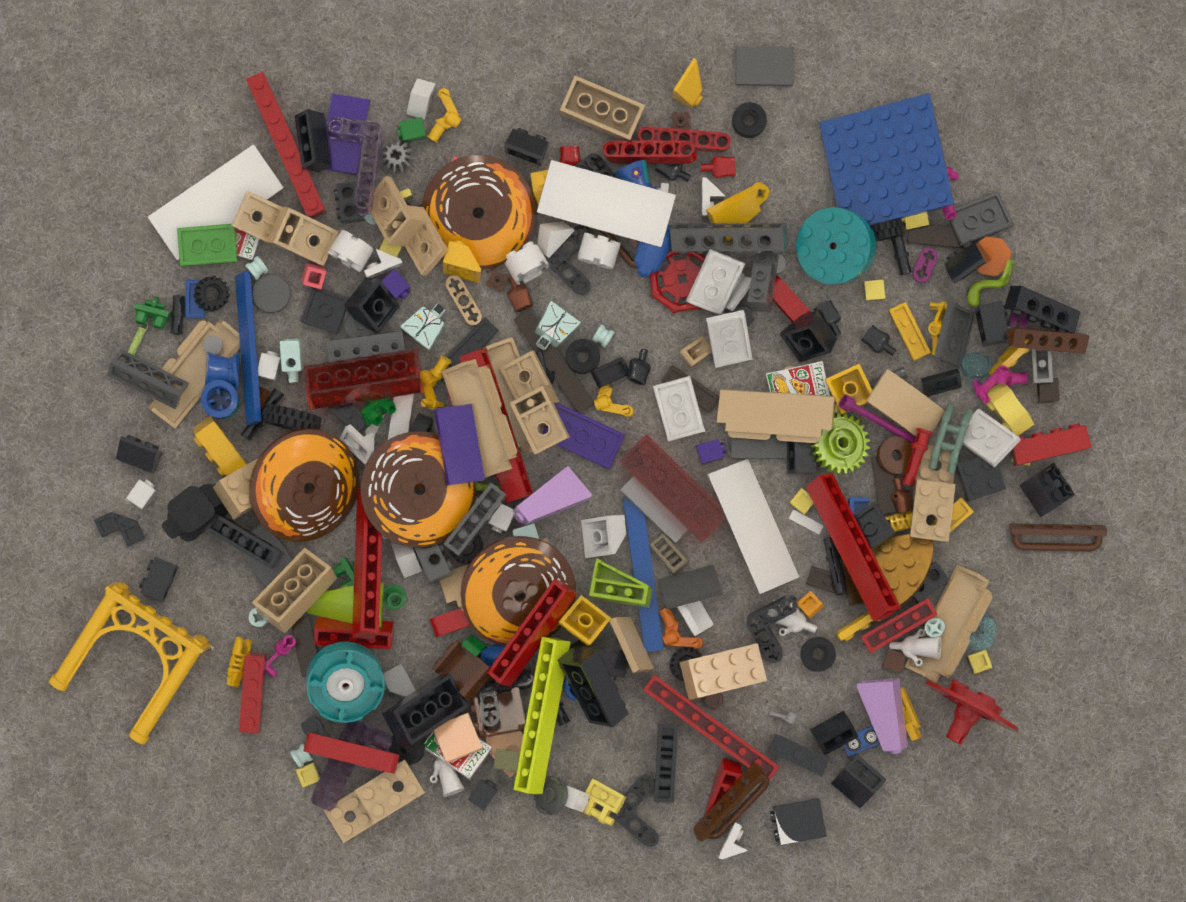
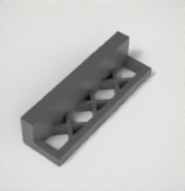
[107,349,189,409]

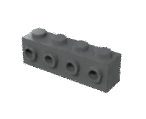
[326,330,406,367]

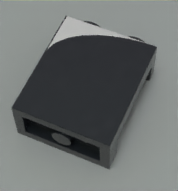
[770,798,827,845]

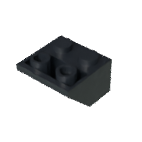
[116,435,162,474]
[1019,463,1075,517]
[831,754,887,808]

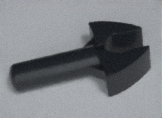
[535,350,555,384]

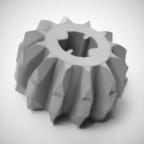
[380,140,413,173]

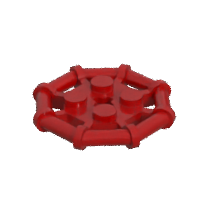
[649,248,706,314]

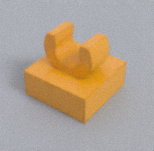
[798,591,824,618]

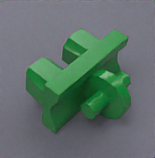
[134,296,171,330]
[360,391,396,427]
[333,557,355,586]

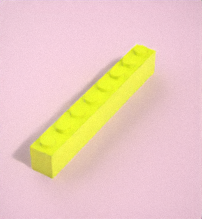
[513,637,571,794]

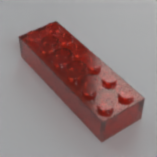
[304,349,424,410]
[619,434,727,543]

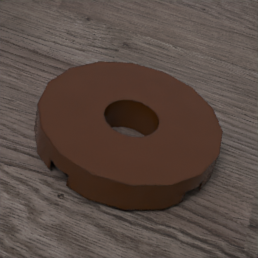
[877,436,913,475]

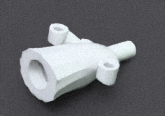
[767,600,817,636]
[890,629,942,667]
[430,758,465,797]

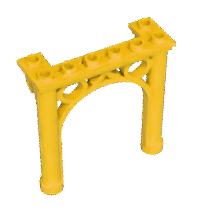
[49,581,212,745]

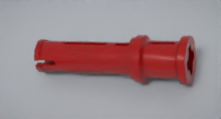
[902,427,933,487]

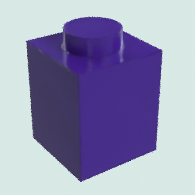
[382,269,411,300]
[696,439,726,465]

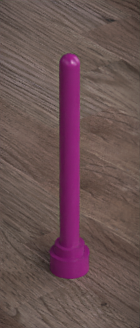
[839,394,916,443]

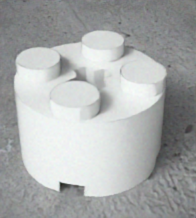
[328,230,373,273]
[577,233,621,269]
[505,242,549,285]

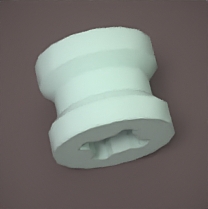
[245,256,268,280]
[592,324,615,348]
[249,608,268,627]
[925,617,945,637]
[290,744,313,768]

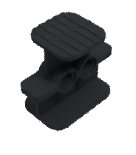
[162,484,228,542]

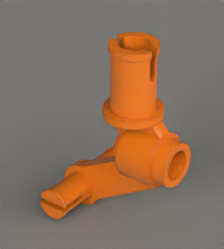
[659,608,704,649]

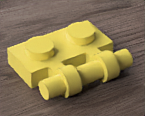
[584,778,627,826]

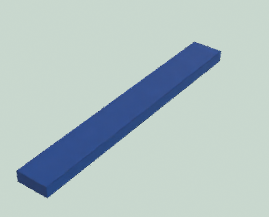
[235,271,262,425]
[623,499,664,652]

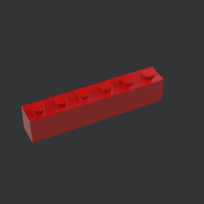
[487,579,578,687]

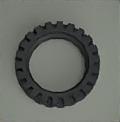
[263,404,322,431]

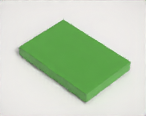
[177,224,238,267]

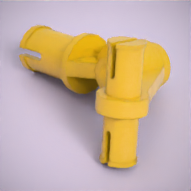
[427,88,461,143]
[928,301,947,355]
[419,355,451,410]
[594,385,634,417]

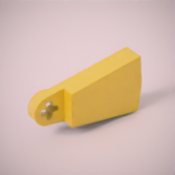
[706,182,770,241]

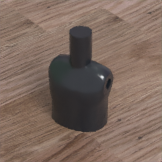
[655,164,691,182]
[814,300,841,336]
[861,325,897,356]
[627,349,651,386]

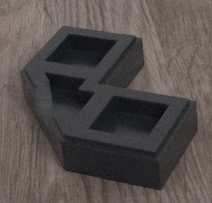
[94,512,146,547]

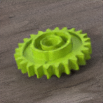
[811,412,870,474]

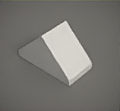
[406,78,436,120]
[537,221,575,258]
[391,542,422,578]

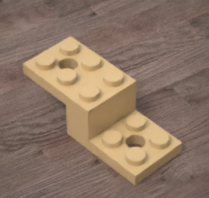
[364,176,448,276]
[231,191,339,266]
[500,350,570,455]
[910,445,956,542]
[324,760,425,843]

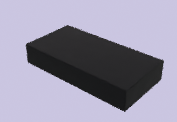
[590,357,629,389]

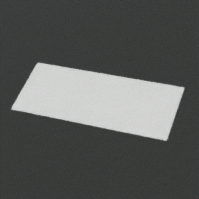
[148,145,283,260]
[537,160,676,247]
[708,459,799,594]

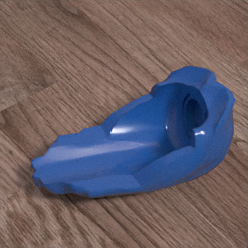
[634,224,671,278]

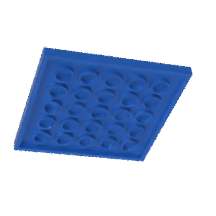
[819,93,955,226]

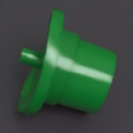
[384,584,407,611]

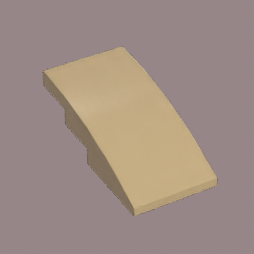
[866,369,945,437]

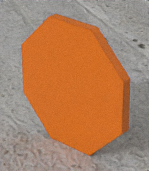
[977,236,1011,276]

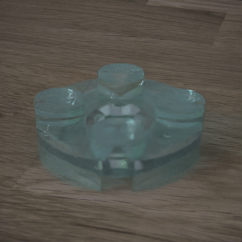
[967,614,997,651]

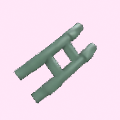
[929,405,973,474]

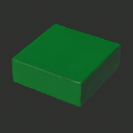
[462,635,487,657]

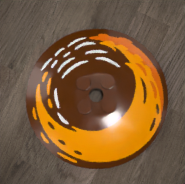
[422,155,536,269]
[249,428,359,542]
[360,431,476,547]
[460,536,576,647]

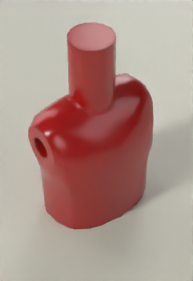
[560,146,581,166]
[701,156,736,178]

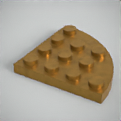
[871,534,934,619]

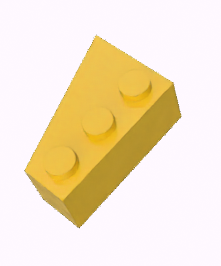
[193,416,247,478]

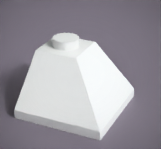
[581,515,626,558]

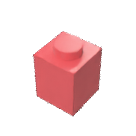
[301,262,326,289]

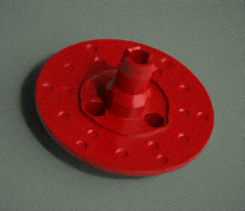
[924,679,1019,745]

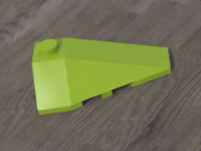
[307,582,384,627]

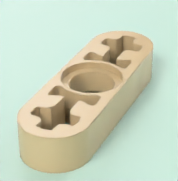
[446,275,482,326]

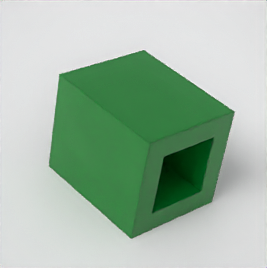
[397,117,427,143]

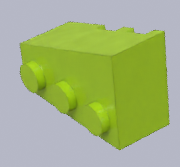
[589,558,653,608]

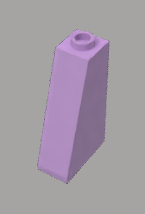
[513,466,592,526]
[857,678,908,754]

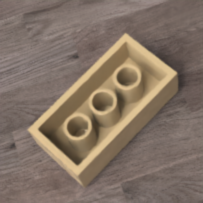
[560,76,645,141]
[213,459,258,520]
[252,548,337,634]
[680,643,767,700]

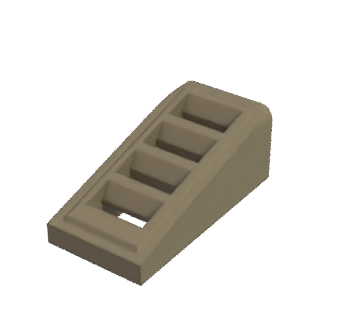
[649,533,689,575]

